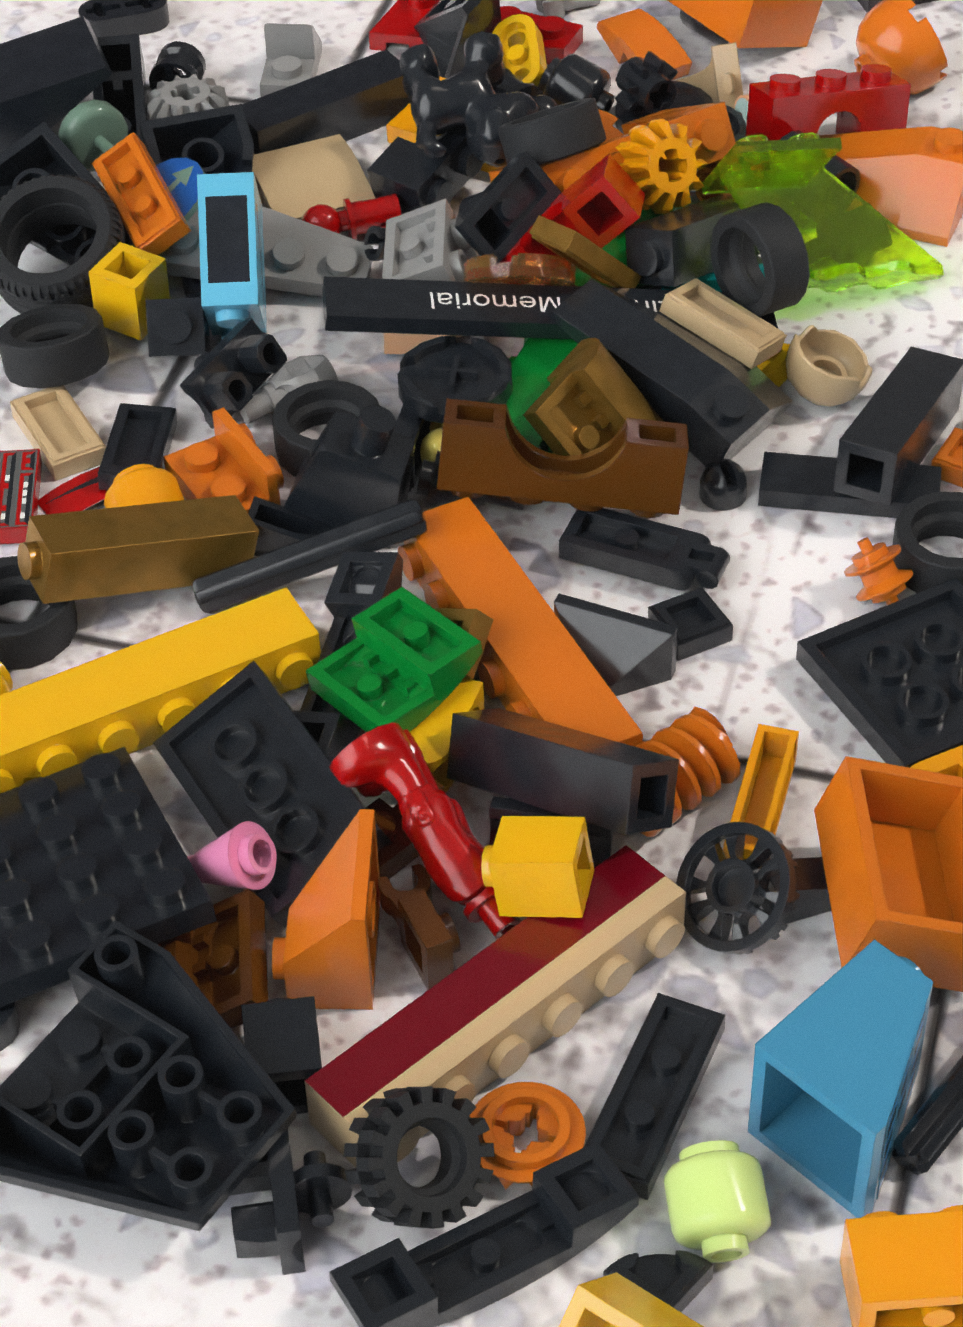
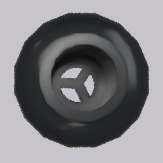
[538,54,615,113]

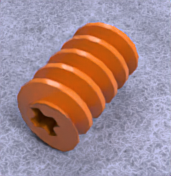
[635,707,741,837]

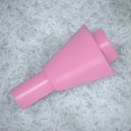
[187,821,277,890]

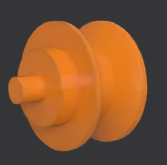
[844,537,914,605]

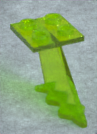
[702,132,944,292]

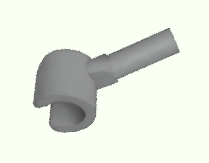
[535,0,601,18]

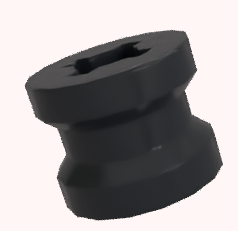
[149,41,206,90]

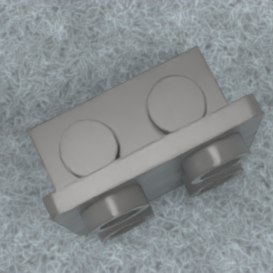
[382,198,489,342]

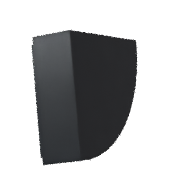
[603,1250,714,1312]

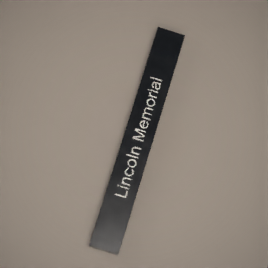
[322,276,778,340]

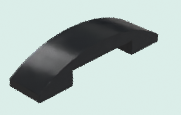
[294,551,403,761]
[329,1141,639,1327]

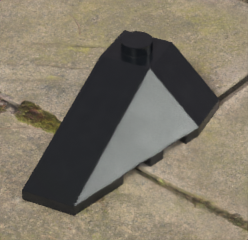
[0,122,135,266]

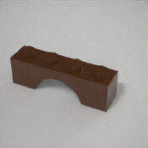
[437,398,689,518]

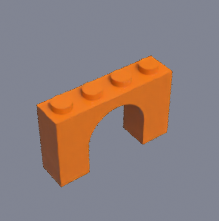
[488,101,738,193]

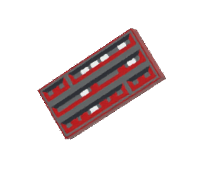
[0,449,42,544]

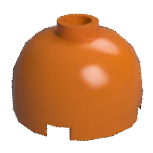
[854,0,948,95]

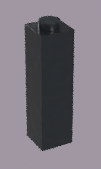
[242,49,411,155]
[625,190,779,287]
[833,346,963,506]
[447,708,679,835]

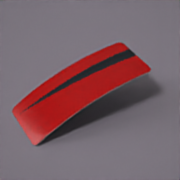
[38,467,107,514]

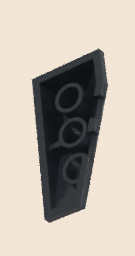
[140,104,254,298]
[550,279,793,467]

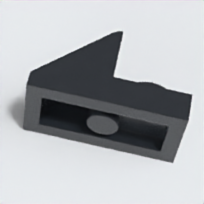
[455,151,561,268]

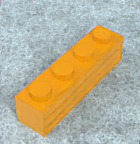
[723,724,799,860]

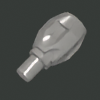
[239,355,338,423]

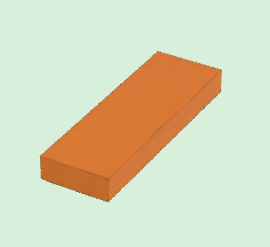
[92,132,191,255]

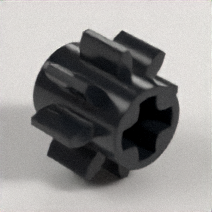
[615,51,678,118]

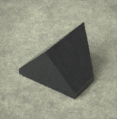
[414,0,502,78]

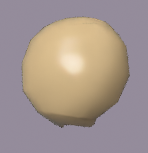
[785,325,873,407]

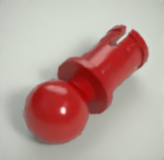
[302,193,402,240]

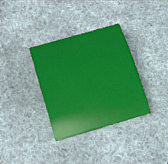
[306,587,483,732]

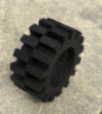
[343,1086,495,1229]

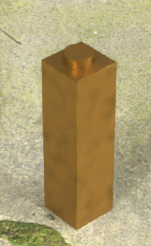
[17,495,259,604]

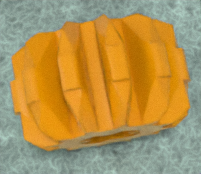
[615,119,709,214]

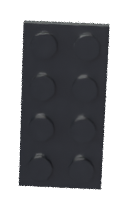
[153,661,391,928]

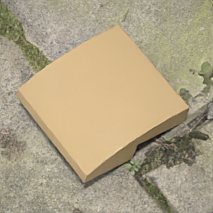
[252,134,375,220]

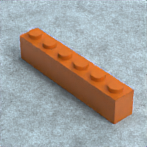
[398,496,643,747]

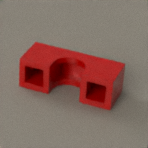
[745,64,911,157]
[479,154,645,285]

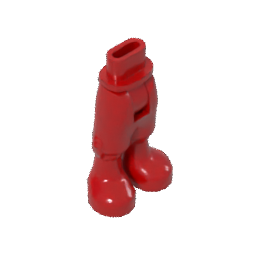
[330,722,521,939]

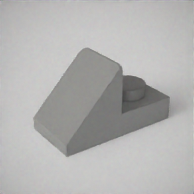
[260,23,322,97]

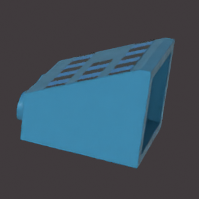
[748,939,933,1218]

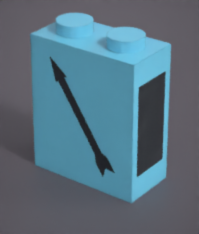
[197,172,267,340]

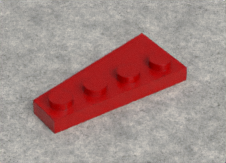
[369,0,583,65]

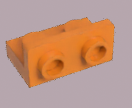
[163,407,284,513]

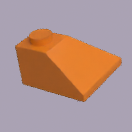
[272,809,381,1010]

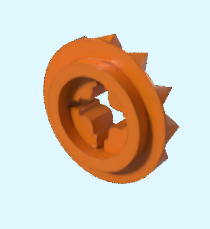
[469,1082,586,1190]

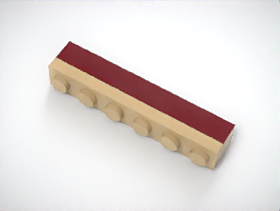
[305,845,686,1168]

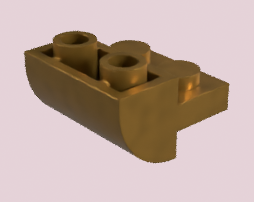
[523,338,664,456]

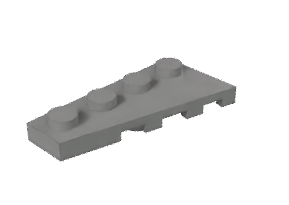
[158,206,373,297]

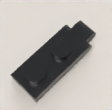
[559,508,730,591]

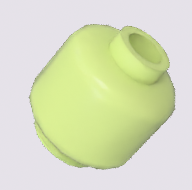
[664,1140,771,1262]

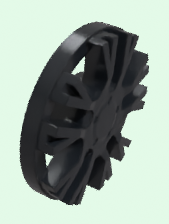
[676,822,800,955]

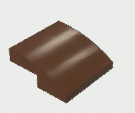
[157,889,268,1028]

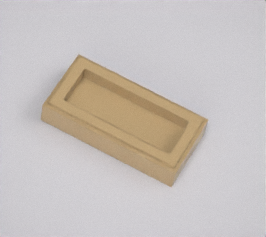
[659,278,787,369]
[10,385,106,481]

